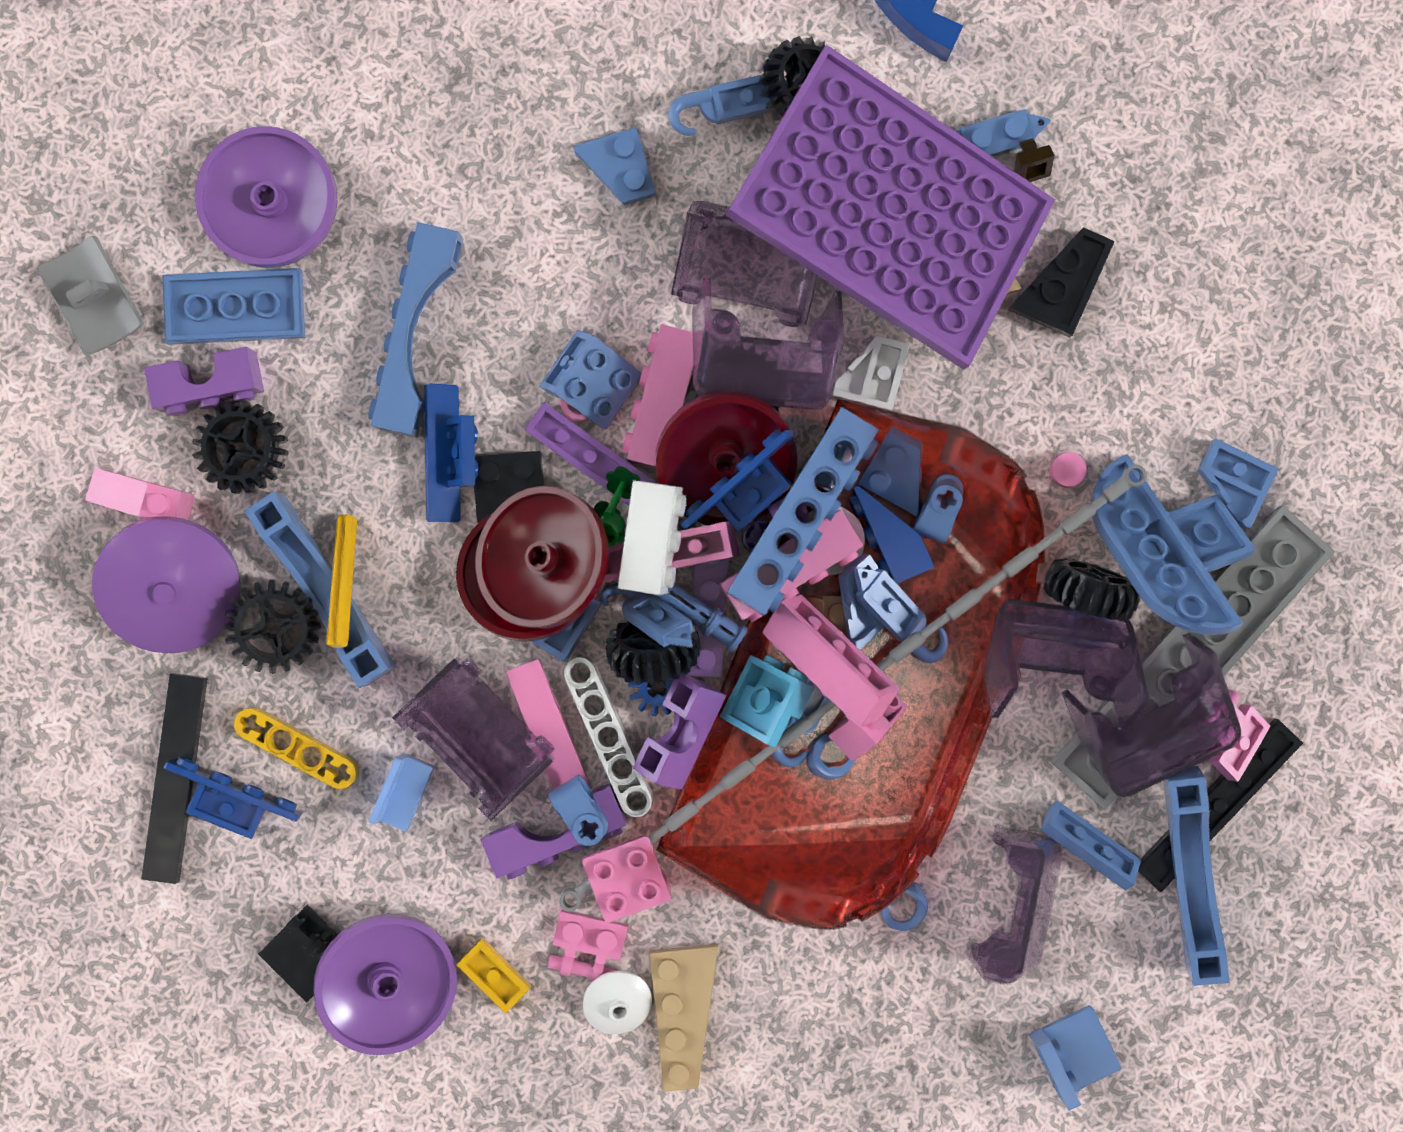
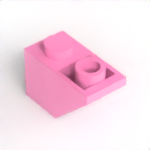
[829,695,907,761]

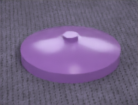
[195,126,337,268]
[92,516,241,653]
[314,914,457,1055]

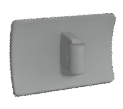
[37,236,144,356]

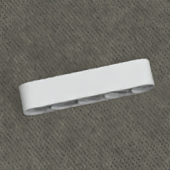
[564,656,653,817]

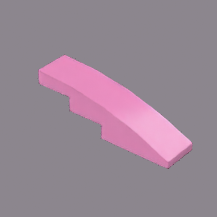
[506,658,591,789]

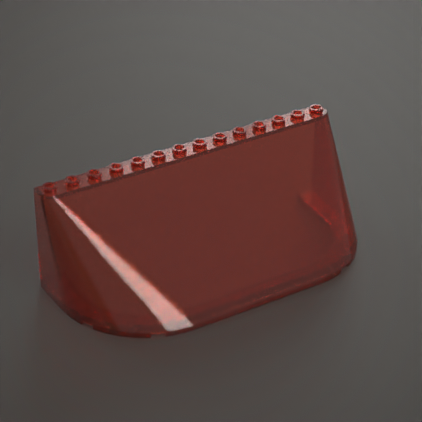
[656,399,1045,930]

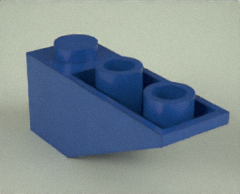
[849,486,935,584]

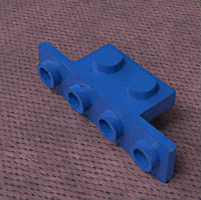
[424,383,478,522]
[680,429,796,532]
[164,757,303,839]

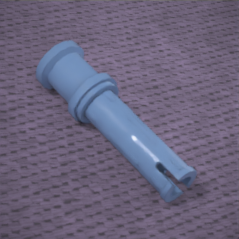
[655,583,748,653]

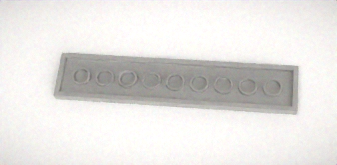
[1050,505,1335,810]

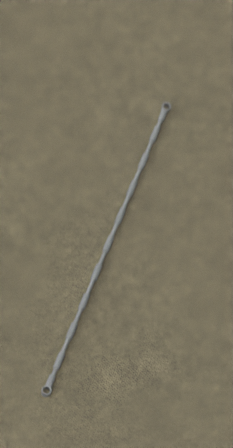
[559,465,1147,912]

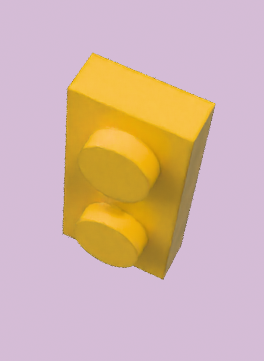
[456,937,532,1014]

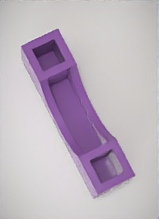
[481,783,628,880]

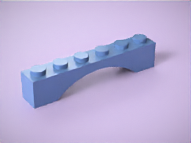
[368,222,463,438]
[244,491,397,688]
[1162,766,1230,986]

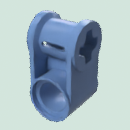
[912,473,964,544]
[548,774,608,846]

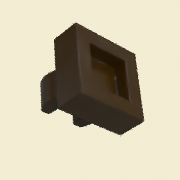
[1014,138,1055,182]

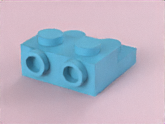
[720,655,815,748]

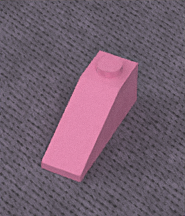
[85,467,195,520]

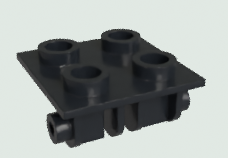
[258,904,338,1003]

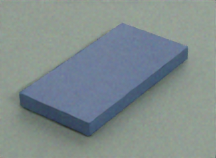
[162,268,305,345]

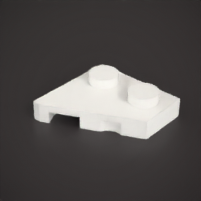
[827,335,910,412]

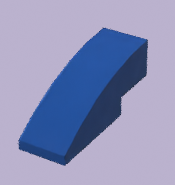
[875,0,963,62]

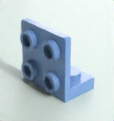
[539,330,642,430]
[1029,1005,1121,1111]

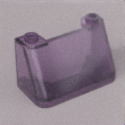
[671,201,818,327]
[392,657,555,821]
[969,824,1063,984]

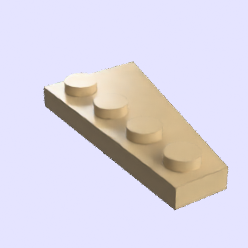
[650,944,718,1092]

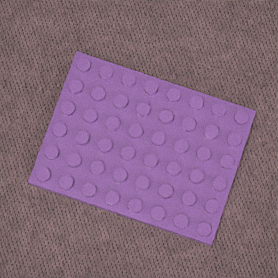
[725,44,1055,370]

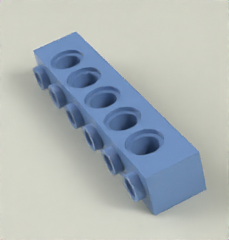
[727,407,879,616]

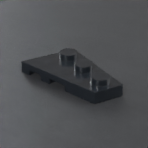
[1007,227,1115,338]

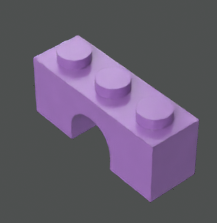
[144,347,264,416]
[633,674,726,790]

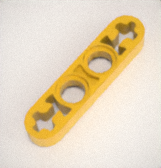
[234,707,359,789]

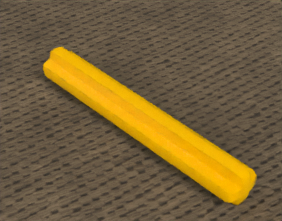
[326,514,357,648]

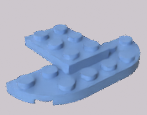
[1091,454,1256,635]

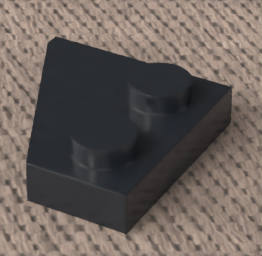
[474,451,544,523]

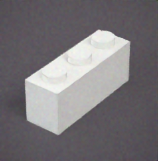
[618,481,686,595]

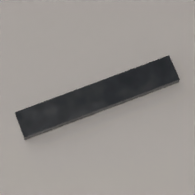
[141,673,208,884]
[1138,718,1303,893]

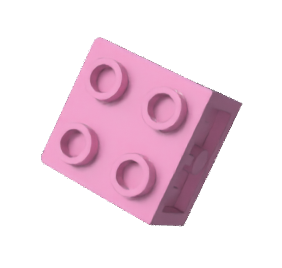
[582,835,672,924]

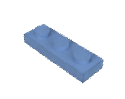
[1041,800,1141,891]

